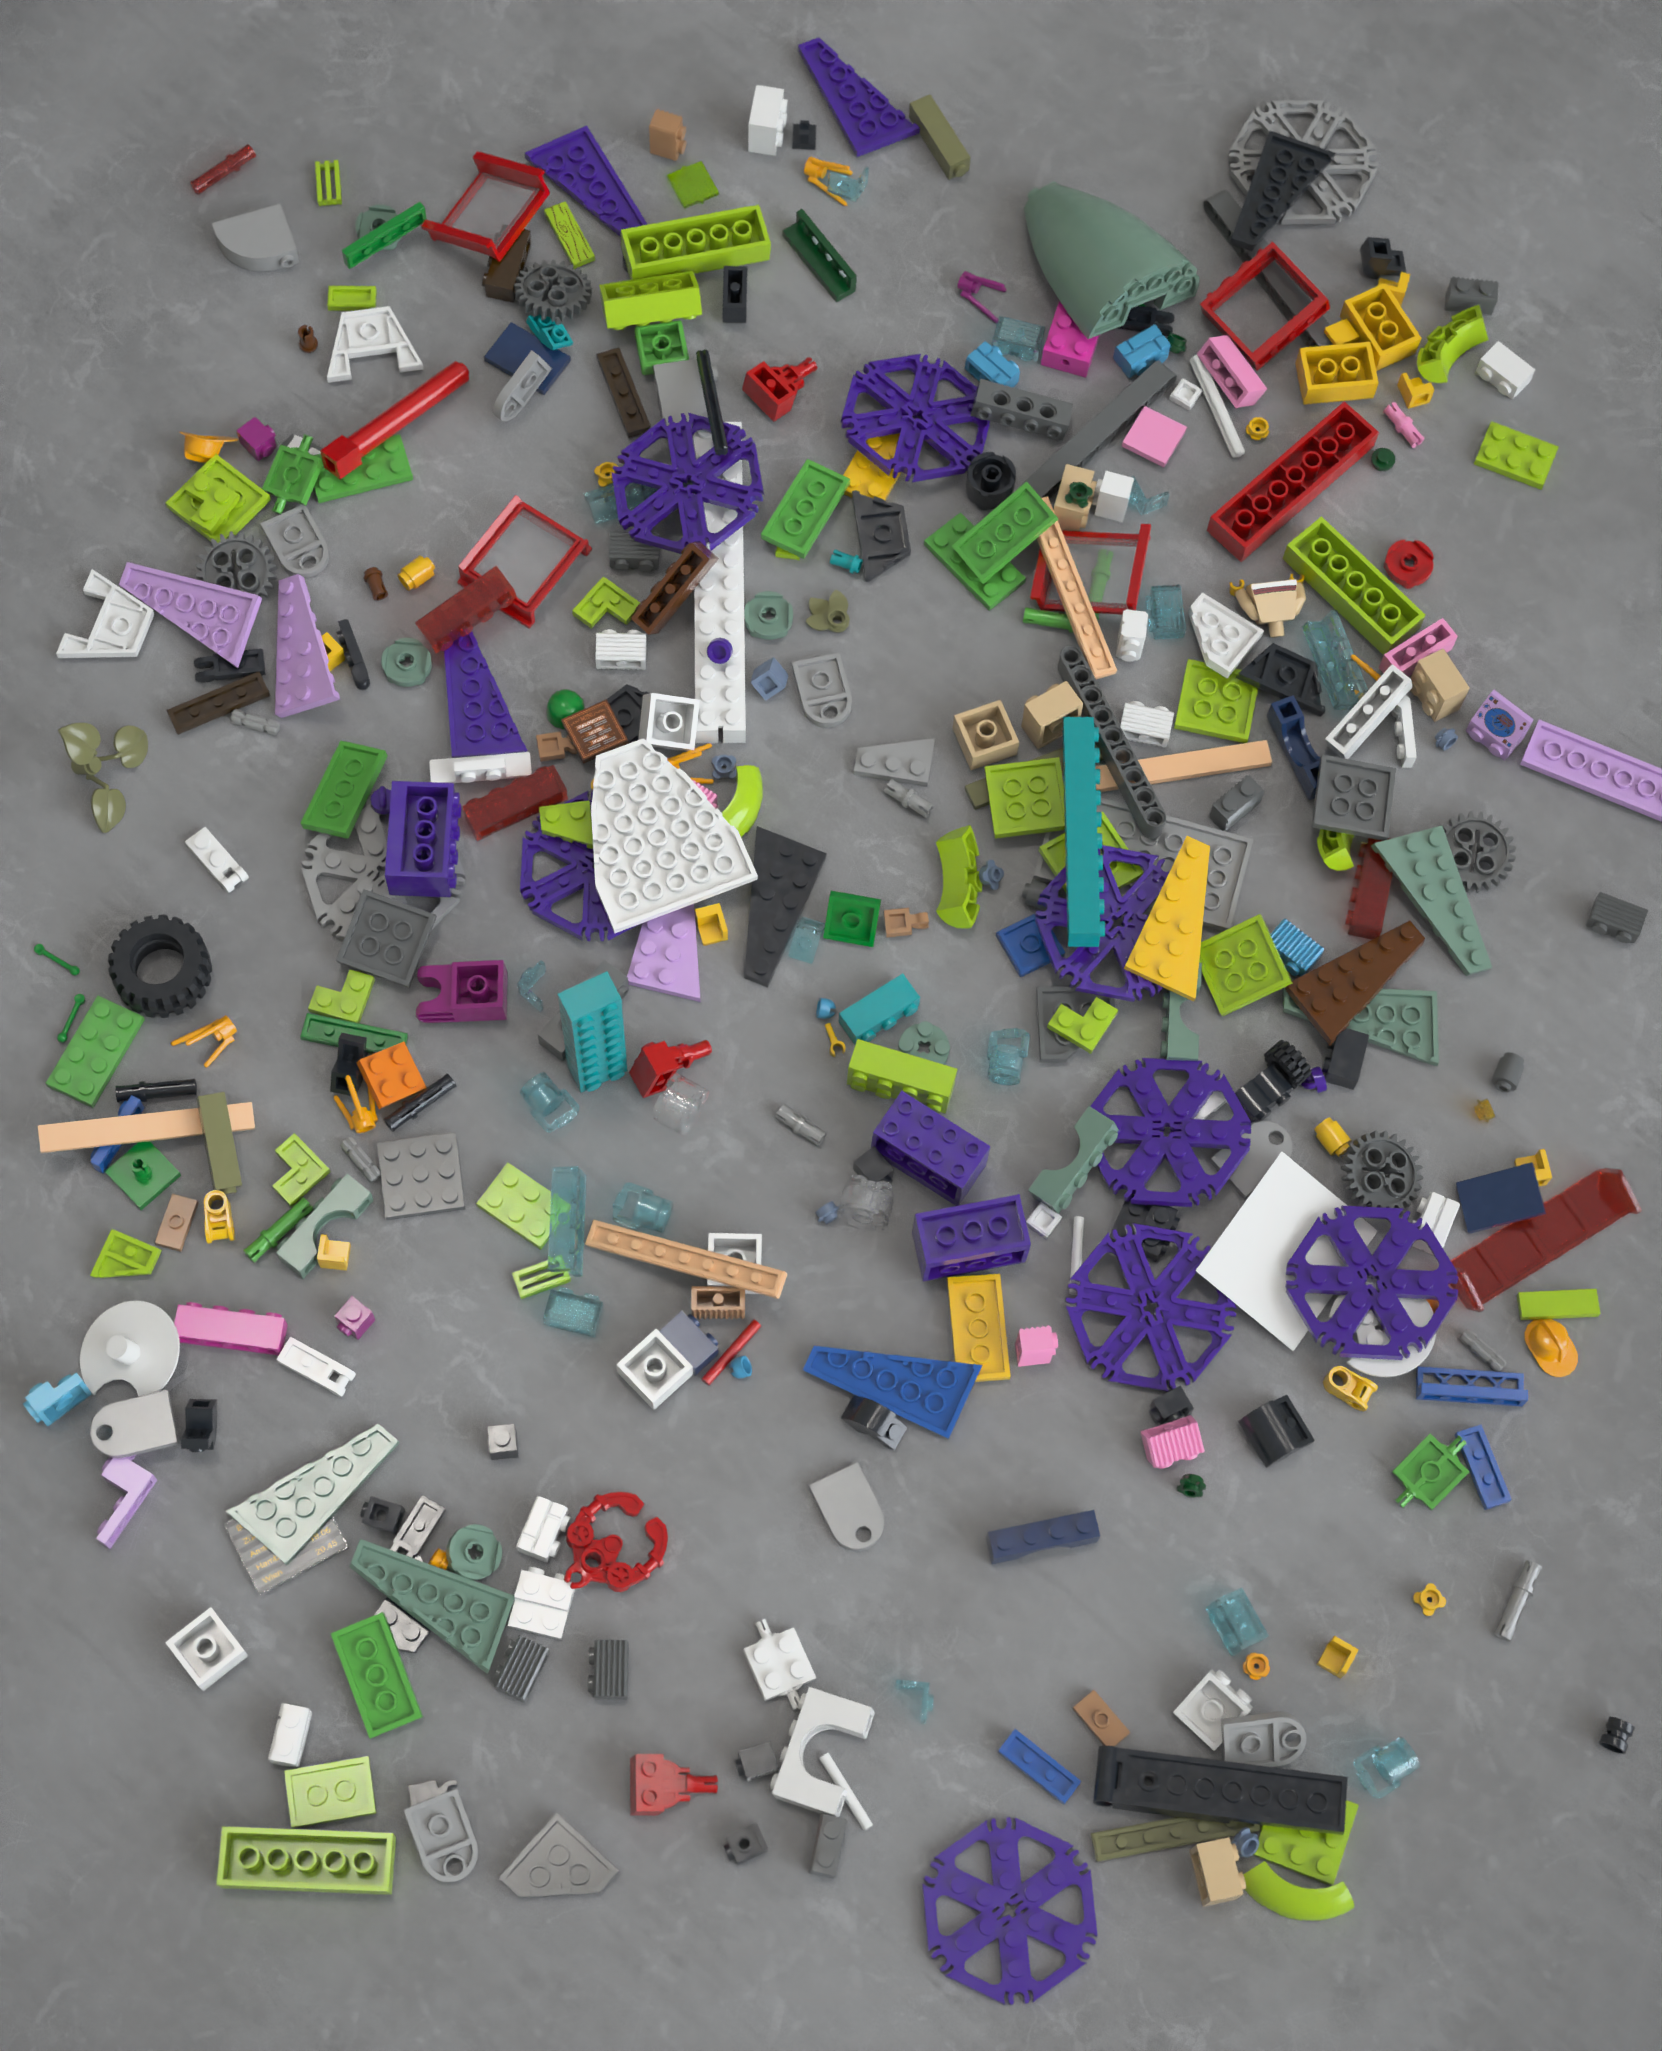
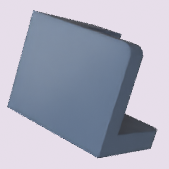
[750,656,788,701]

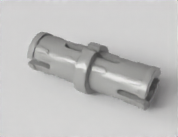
[884,779,935,818]
[775,1104,827,1146]

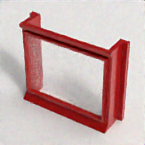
[421,151,550,262]
[457,495,592,629]
[1030,523,1151,615]

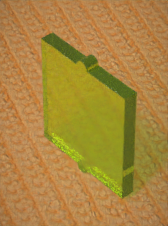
[667,161,719,209]

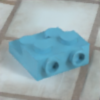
[23,1372,92,1426]

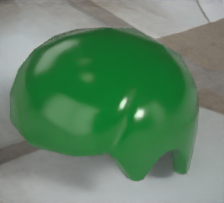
[546,689,585,730]

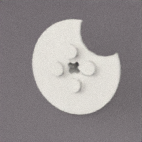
[1329,1278,1436,1377]
[80,1301,180,1397]

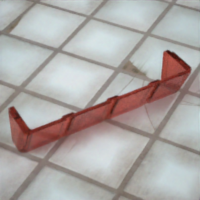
[1450,1168,1642,1312]

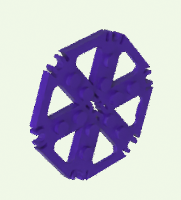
[840,354,990,482]
[611,413,765,554]
[520,790,637,941]
[1035,845,1170,1002]
[1090,1058,1251,1207]
[1285,1206,1458,1360]
[1065,1223,1237,1392]
[922,1817,1098,2005]

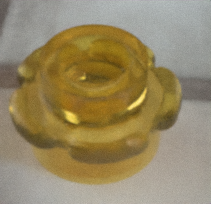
[1474,1098,1495,1123]

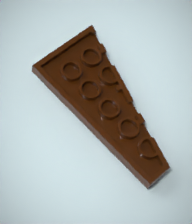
[1285,920,1425,1046]

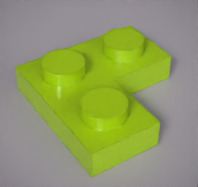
[185,471,240,536]
[572,576,640,629]
[308,969,375,1023]
[1047,997,1118,1054]
[272,1133,330,1207]

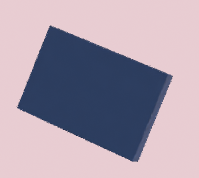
[484,322,571,395]
[1456,1162,1546,1234]

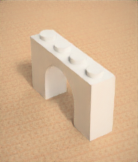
[770,1687,875,1817]

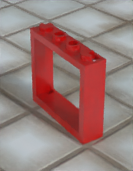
[1200,241,1330,371]

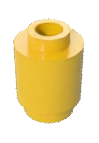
[397,555,435,591]
[1314,1117,1352,1157]

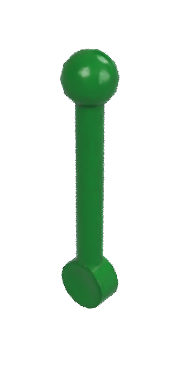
[34,944,80,976]
[57,994,85,1043]

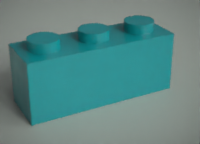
[838,973,920,1045]

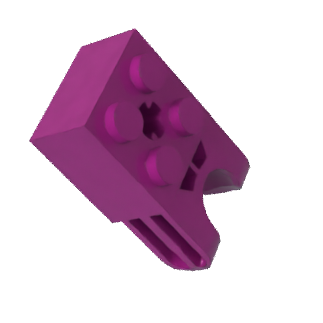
[416,960,508,1023]

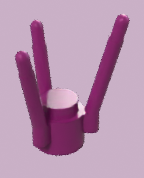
[957,271,1007,323]

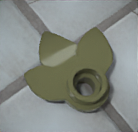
[806,589,850,633]

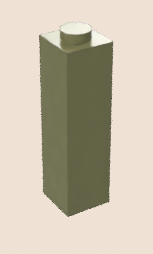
[909,94,971,180]
[196,1092,242,1195]

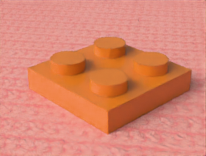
[356,1042,427,1109]

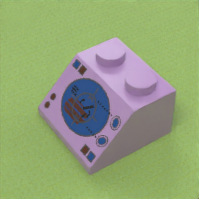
[1466,690,1534,761]

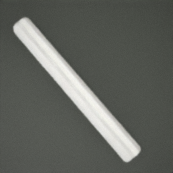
[1190,355,1245,458]

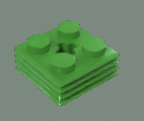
[635,320,689,375]

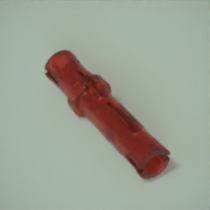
[190,144,256,195]

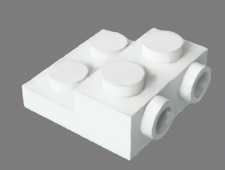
[508,1567,575,1640]
[1173,1669,1253,1751]

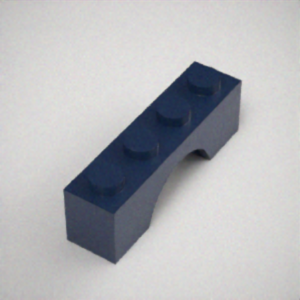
[1266,695,1320,800]
[986,1510,1100,1565]

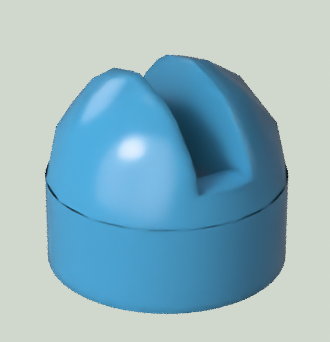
[816,998,836,1019]
[729,1356,752,1379]

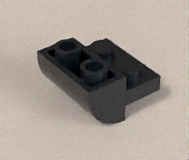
[1238,1395,1315,1468]

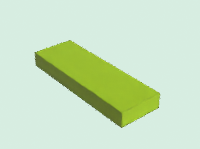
[1516,1289,1601,1320]

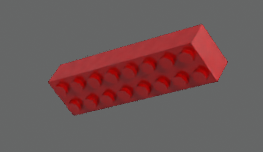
[1206,401,1379,562]

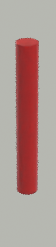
[701,1319,761,1386]

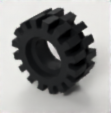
[1264,1040,1312,1089]

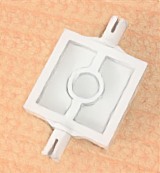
[743,1619,816,1710]

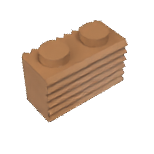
[649,109,687,161]
[691,1286,745,1320]

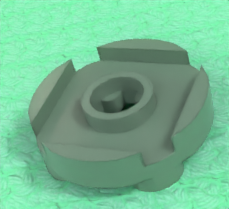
[355,204,402,250]
[744,591,793,640]
[381,638,432,687]
[898,1021,950,1065]
[446,1524,502,1581]

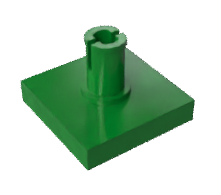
[823,890,881,947]
[105,1141,181,1210]

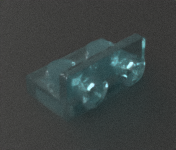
[1206,1588,1269,1656]

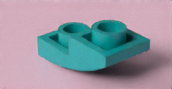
[526,314,574,350]

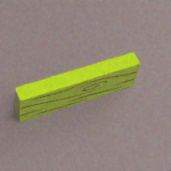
[544,201,595,269]

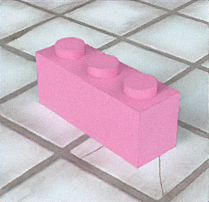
[1197,335,1267,408]
[1379,618,1458,677]

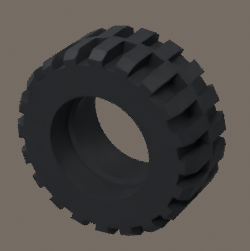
[108,915,212,1018]

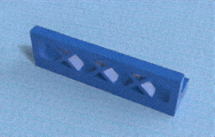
[1416,1366,1528,1406]

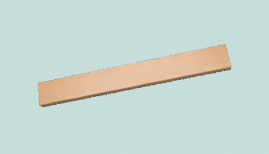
[1037,496,1117,679]
[1095,740,1272,792]
[38,1102,255,1153]
[585,1219,787,1299]

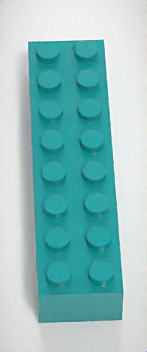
[558,971,628,1093]

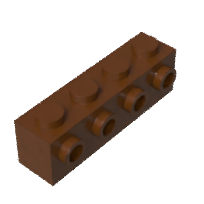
[631,542,719,635]

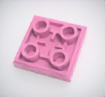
[1122,406,1187,467]

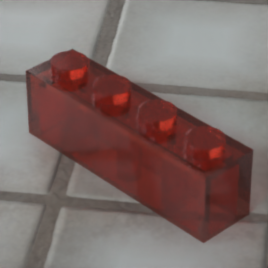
[415,566,517,653]
[462,765,568,841]
[1345,838,1393,940]

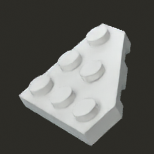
[1188,593,1264,678]

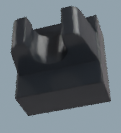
[792,120,816,150]

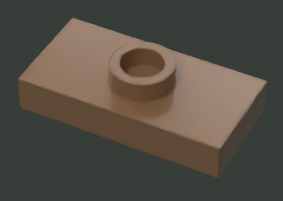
[155,1194,199,1252]
[1072,1690,1131,1747]

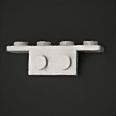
[429,752,532,783]

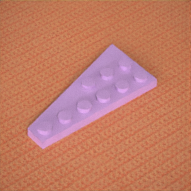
[119,562,262,668]
[275,574,340,718]
[627,904,701,1002]

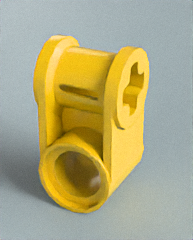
[204,1190,235,1244]
[1323,1366,1378,1412]

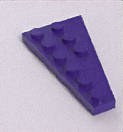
[798,37,920,157]
[524,125,648,237]
[442,619,527,758]

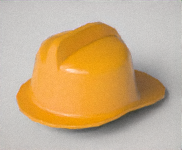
[179,431,238,463]
[1524,1319,1578,1377]

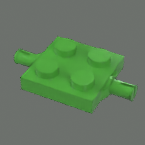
[262,434,323,514]
[1392,1434,1470,1511]

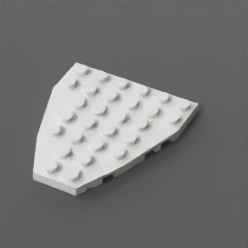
[591,738,758,933]

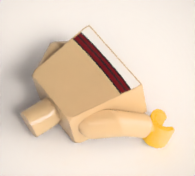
[1229,574,1306,638]

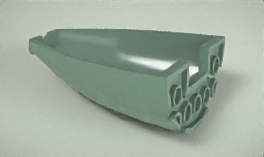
[1024,181,1200,339]

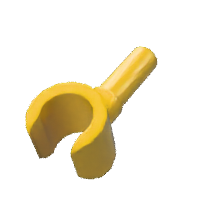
[825,1023,846,1057]

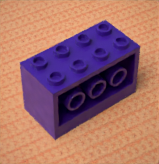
[385,781,462,897]
[871,1091,991,1206]
[912,1194,1031,1282]

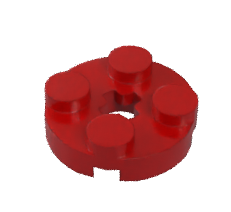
[1384,539,1434,589]

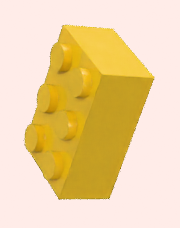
[1340,283,1421,371]
[1295,342,1379,405]

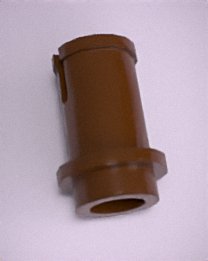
[298,325,318,353]
[363,567,388,601]

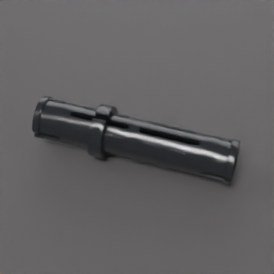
[383,1073,457,1132]
[115,1078,197,1102]

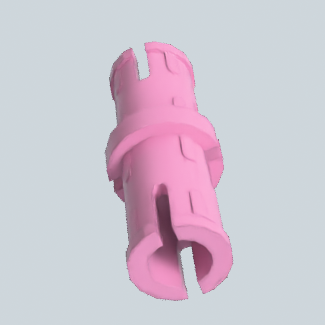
[1383,402,1425,448]

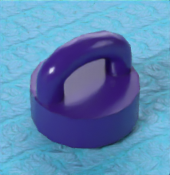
[707,637,733,664]
[370,786,391,815]
[1301,1066,1327,1093]

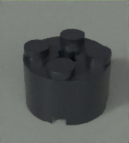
[966,452,1016,511]

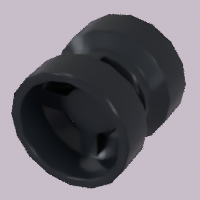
[1599,1717,1635,1754]

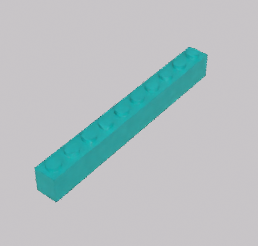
[1062,717,1105,947]

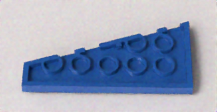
[803,1346,983,1439]

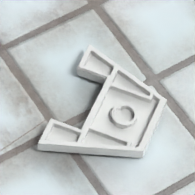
[327,306,423,383]
[56,569,155,658]

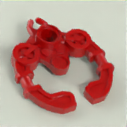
[564,1492,668,1592]

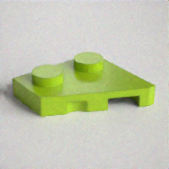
[539,800,593,849]
[90,1229,162,1278]

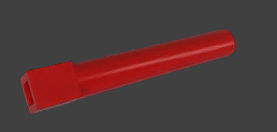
[320,361,469,479]

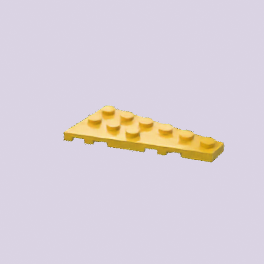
[1124,836,1210,1002]

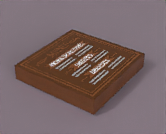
[561,699,629,764]

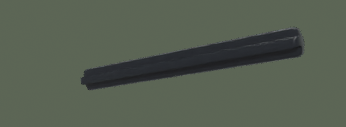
[696,349,728,456]

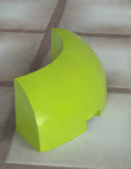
[1417,305,1489,383]
[721,765,763,837]
[935,825,982,929]
[1317,829,1355,871]
[1243,1861,1355,1921]

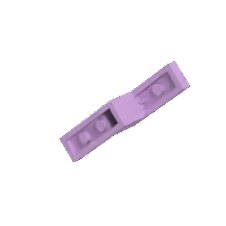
[96,1455,157,1549]

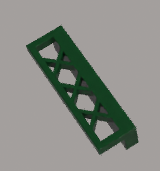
[782,209,857,303]

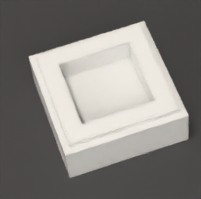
[1169,378,1203,411]
[1026,1202,1062,1239]

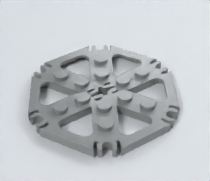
[1228,100,1378,224]
[301,799,466,940]

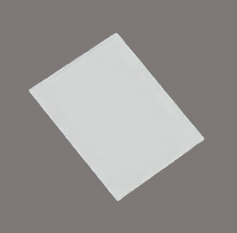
[1196,1152,1377,1351]

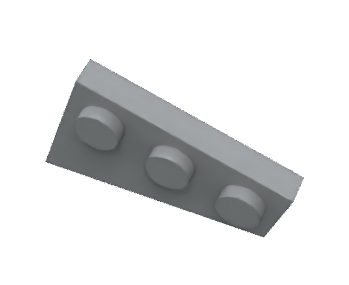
[853,738,935,787]

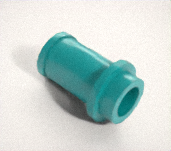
[830,549,863,574]

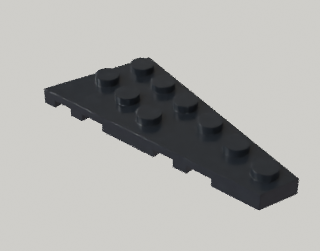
[1230,131,1336,251]
[744,826,827,987]

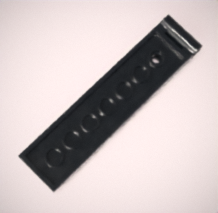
[1093,1745,1348,1835]

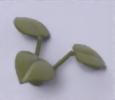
[58,723,148,833]

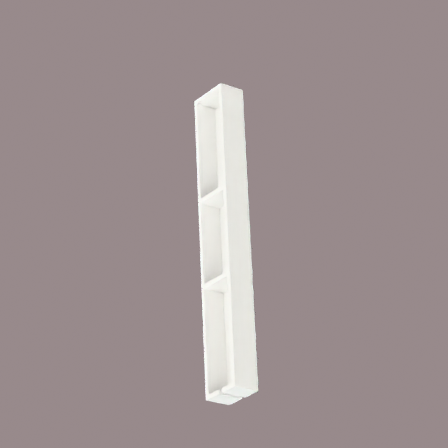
[693,422,746,743]

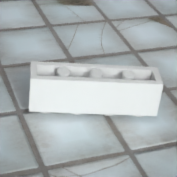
[1325,664,1412,759]

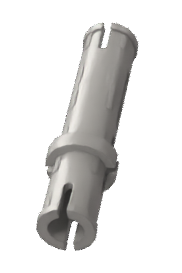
[1494,1560,1542,1642]

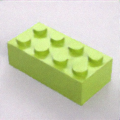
[599,271,702,330]
[847,1039,958,1114]

